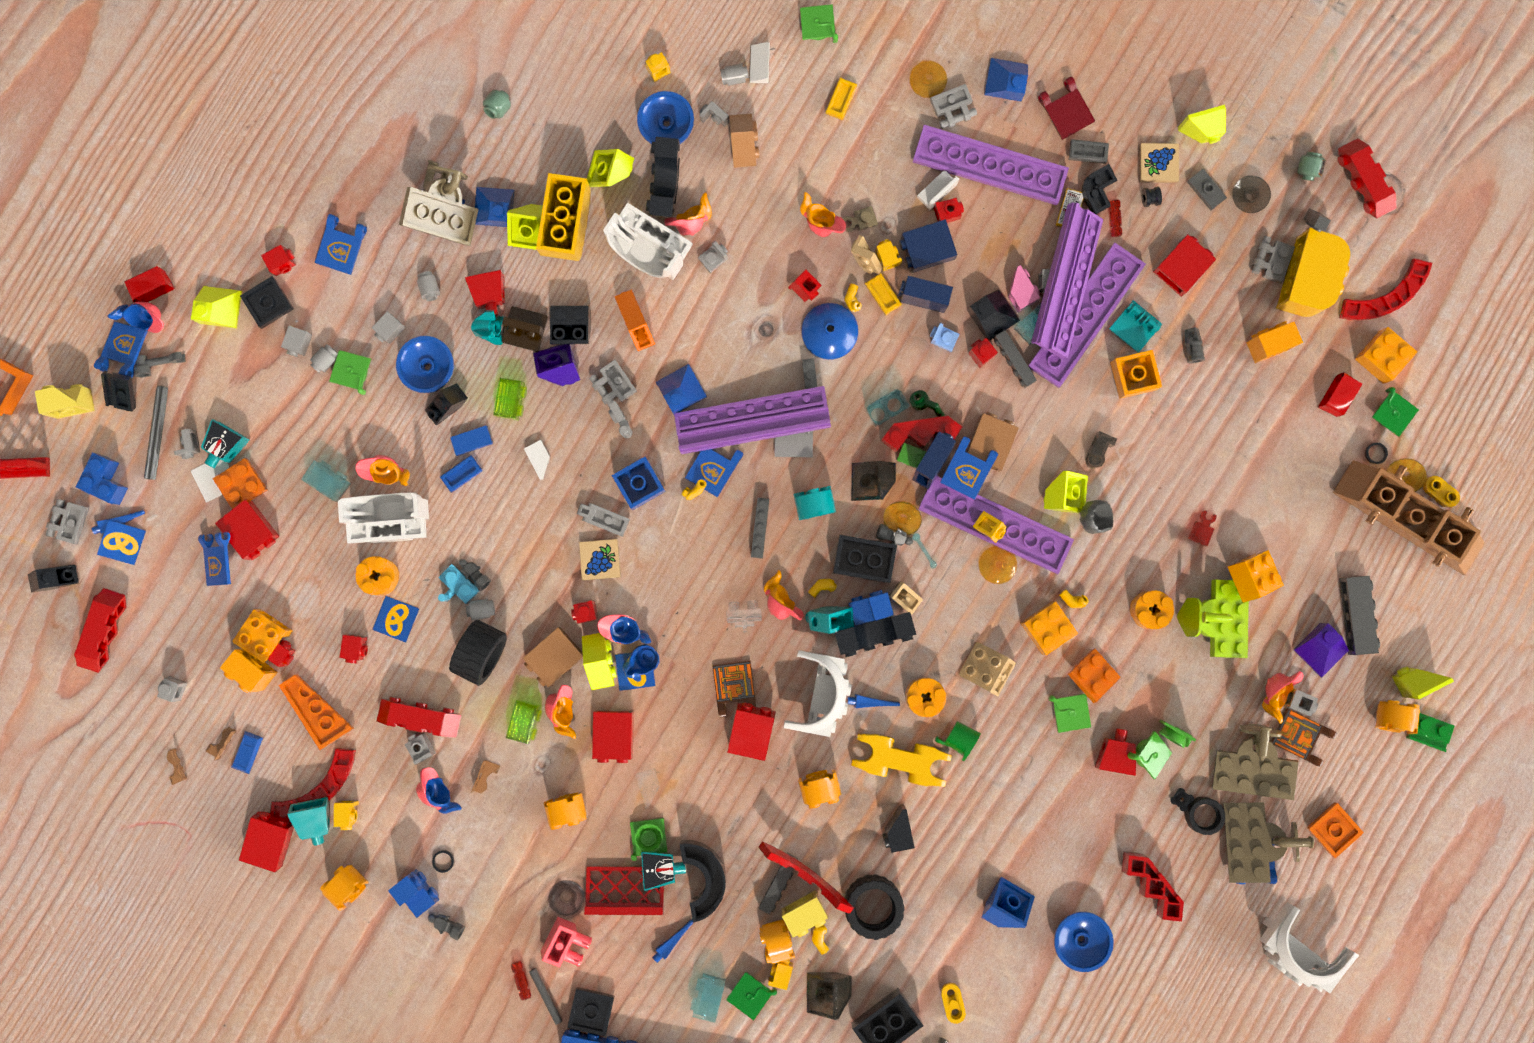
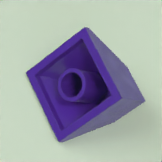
[533,344,580,386]
[1294,623,1349,678]

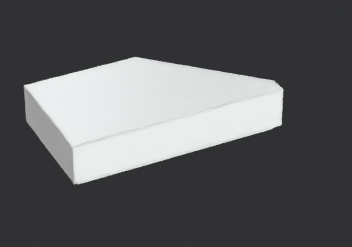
[524,440,550,480]

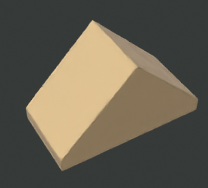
[889,581,923,615]

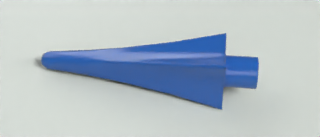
[91,510,145,534]
[847,694,900,708]
[652,920,693,963]

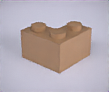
[729,113,759,168]

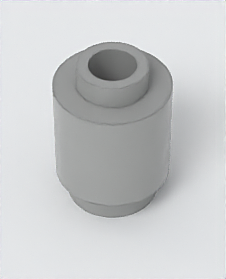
[720,63,749,86]
[417,271,440,301]
[310,344,338,373]
[466,599,495,620]

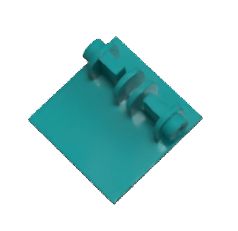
[1109,300,1162,353]

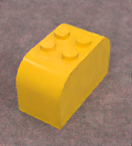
[536,173,591,261]
[1276,228,1350,317]

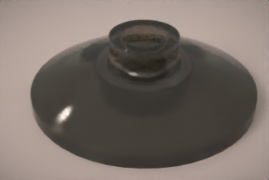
[1232,176,1271,213]

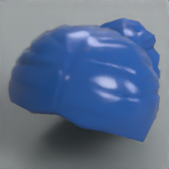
[623,645,660,678]

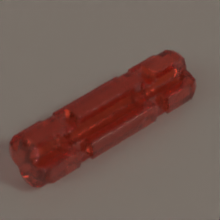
[1109,200,1123,237]
[511,961,531,1001]

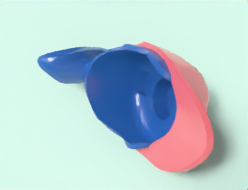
[107,301,164,333]
[597,614,651,644]
[416,767,462,814]

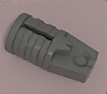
[1185,327,1205,364]

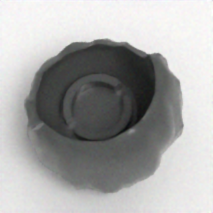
[1079,500,1114,534]

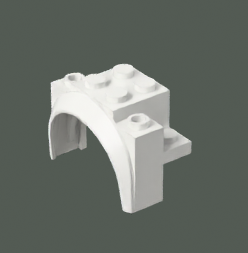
[603,203,693,280]
[338,492,429,544]
[784,650,852,737]
[1259,902,1359,993]

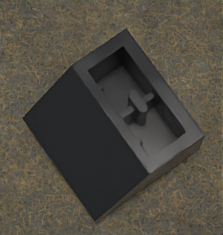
[550,306,591,344]

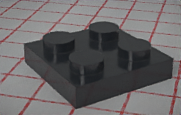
[240,276,294,329]
[567,987,615,1036]

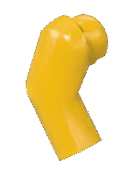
[844,283,862,312]
[681,479,706,500]
[808,578,837,598]
[1059,589,1089,608]
[812,925,829,955]

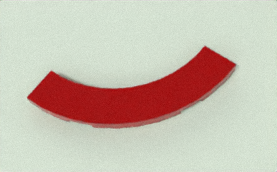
[1339,258,1433,320]
[270,748,356,820]
[759,841,854,913]

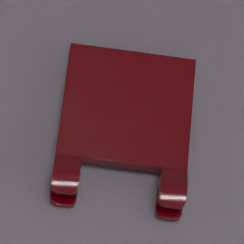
[1038,76,1095,140]

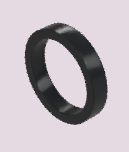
[1365,443,1388,464]
[432,850,454,873]

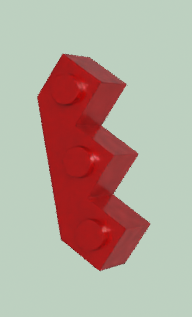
[1338,138,1397,219]
[881,416,963,452]
[74,588,127,673]
[376,696,461,738]
[1122,852,1184,922]

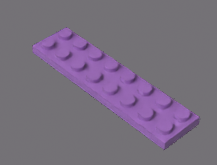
[913,125,1069,205]
[1028,243,1146,388]
[918,476,1074,574]

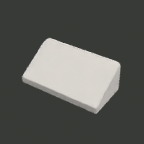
[750,42,770,83]

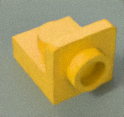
[973,511,1006,543]

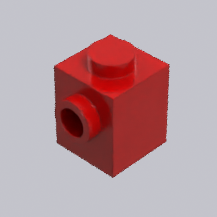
[261,245,296,276]
[968,338,998,368]
[571,600,599,624]
[339,635,368,664]
[267,639,296,667]

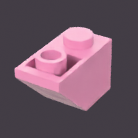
[1008,265,1040,313]

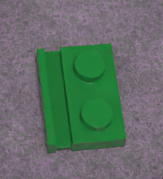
[1406,713,1455,752]

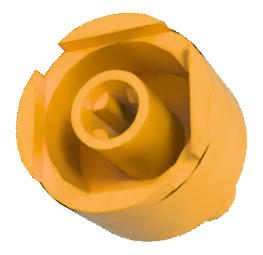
[355,556,399,596]
[1130,590,1174,629]
[905,677,946,717]
[1375,700,1420,734]
[798,770,841,809]
[543,792,587,830]
[320,865,369,911]
[759,919,795,964]

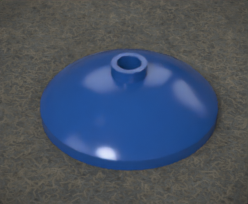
[637,91,694,144]
[802,303,858,360]
[396,336,454,393]
[1054,912,1114,972]

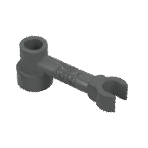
[134,352,186,378]

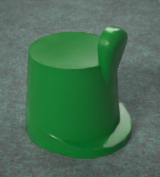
[935,721,981,762]

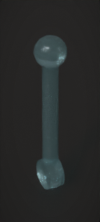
[912,533,937,569]

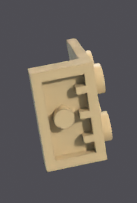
[959,642,1016,697]

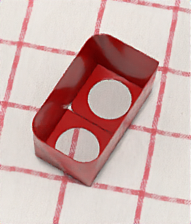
[124,266,175,303]
[1317,372,1363,417]

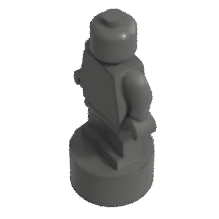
[876,524,913,546]
[459,559,491,591]
[428,914,465,940]

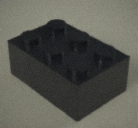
[832,535,897,583]
[851,988,924,1043]

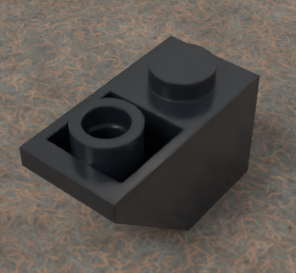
[425,383,468,425]
[28,565,79,593]

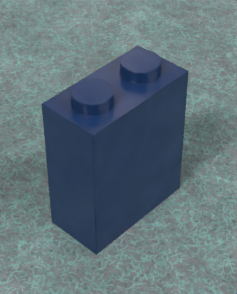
[899,219,958,273]
[898,276,953,313]
[912,431,956,490]

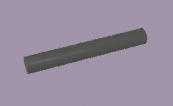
[529,968,562,1025]

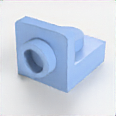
[930,323,960,352]

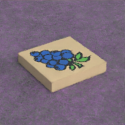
[1140,143,1179,183]
[579,539,621,581]

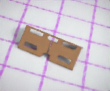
[206,727,236,761]
[167,748,187,785]
[471,760,500,794]

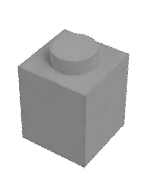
[372,311,406,344]
[281,326,312,357]

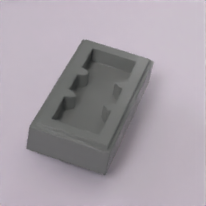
[1068,139,1109,164]
[1187,169,1227,211]

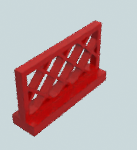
[0,457,50,479]
[584,867,664,915]

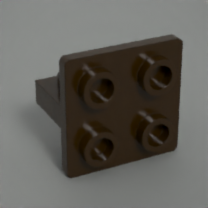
[502,306,548,352]

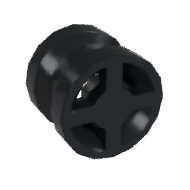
[1141,186,1162,207]

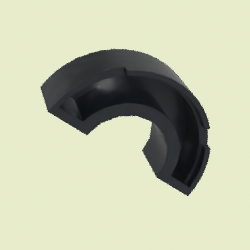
[646,137,680,217]
[834,612,917,657]
[680,840,726,923]

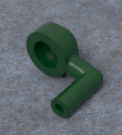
[909,390,945,417]

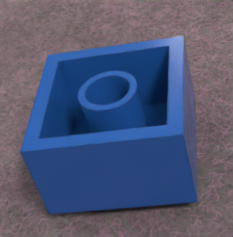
[611,457,666,510]

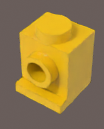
[645,52,671,82]
[875,239,902,271]
[334,801,359,830]
[768,959,793,990]

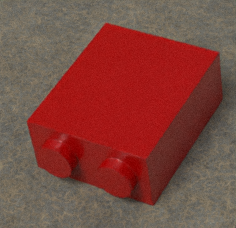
[1153,234,1216,297]
[215,499,279,560]
[727,702,776,761]
[592,711,634,763]
[238,811,294,873]

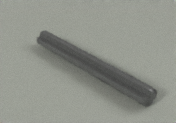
[144,386,168,480]

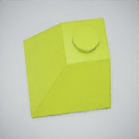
[1178,104,1226,144]
[587,149,635,187]
[507,204,543,250]
[191,286,242,328]
[1044,471,1088,513]
[1392,667,1454,699]

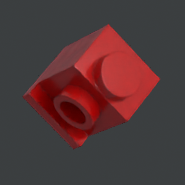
[933,197,964,223]
[788,270,822,302]

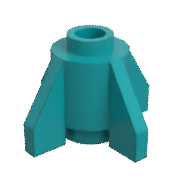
[471,310,505,345]

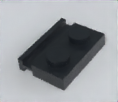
[101,371,136,412]

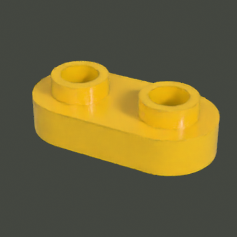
[1423,476,1460,508]
[941,982,966,1024]

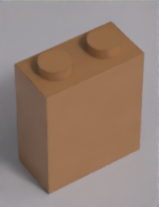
[966,412,1019,472]
[523,627,583,687]

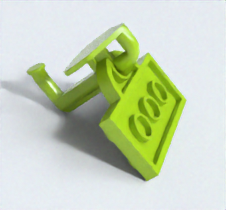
[1177,579,1249,658]

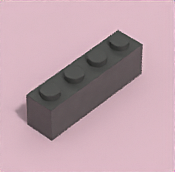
[1339,576,1380,655]

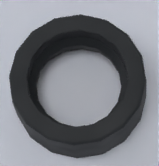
[1185,797,1225,835]

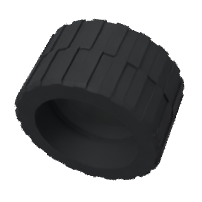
[449,620,507,686]
[845,874,905,940]

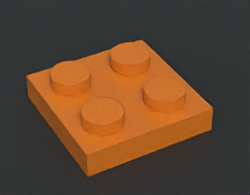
[212,458,267,509]
[1068,648,1121,703]
[1307,802,1364,859]

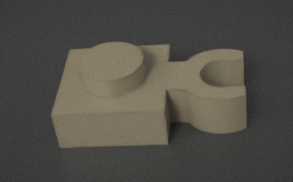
[843,206,878,232]

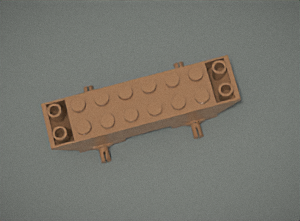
[1332,460,1485,575]

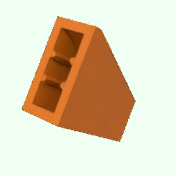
[614,289,655,351]

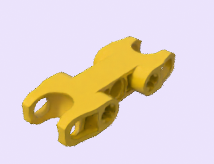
[851,733,952,787]

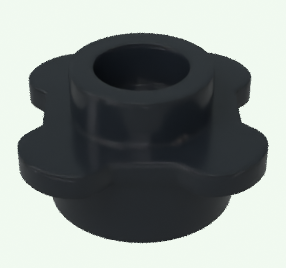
[1170,788,1194,812]

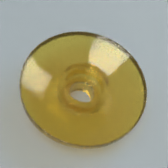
[910,61,947,98]
[1386,458,1427,492]
[883,501,922,536]
[979,546,1017,584]

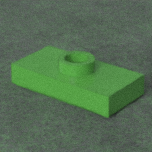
[897,443,926,469]

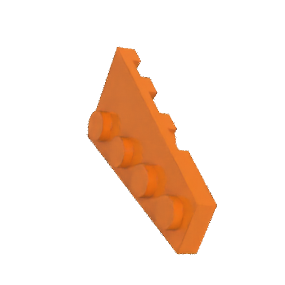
[279,674,354,750]

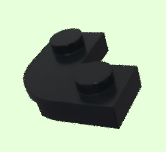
[1082,164,1118,214]

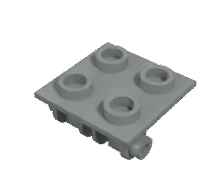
[775,431,813,458]

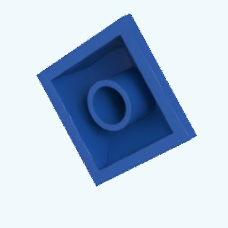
[984,58,1028,102]
[475,187,515,227]
[656,364,707,415]
[981,877,1035,928]

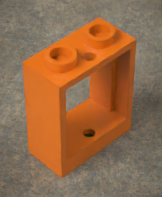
[0,358,34,416]

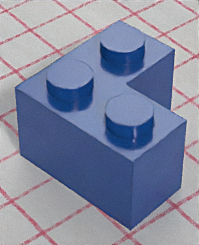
[75,452,128,505]
[848,590,894,626]
[388,869,440,918]

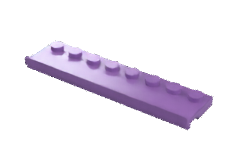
[1031,202,1104,359]
[674,386,831,454]

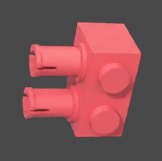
[540,917,592,968]

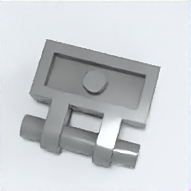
[930,84,977,129]
[1252,236,1295,283]
[589,360,637,409]
[608,401,633,439]
[46,499,89,544]

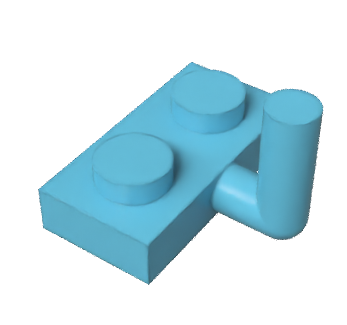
[438,564,479,604]

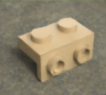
[851,235,882,274]

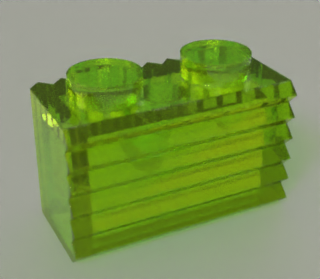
[493,378,527,421]
[506,699,543,744]

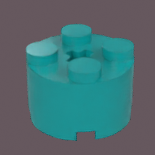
[793,486,836,520]

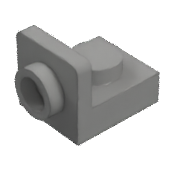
[699,101,730,127]
[698,241,728,273]
[174,429,200,459]

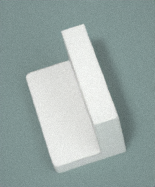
[917,171,959,210]

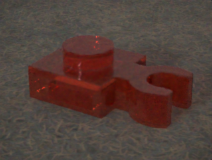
[1188,510,1217,547]

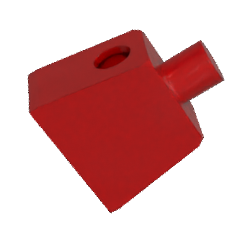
[465,270,505,317]
[1095,728,1136,776]

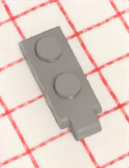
[576,503,630,537]

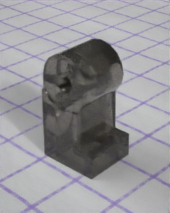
[1085,431,1117,469]

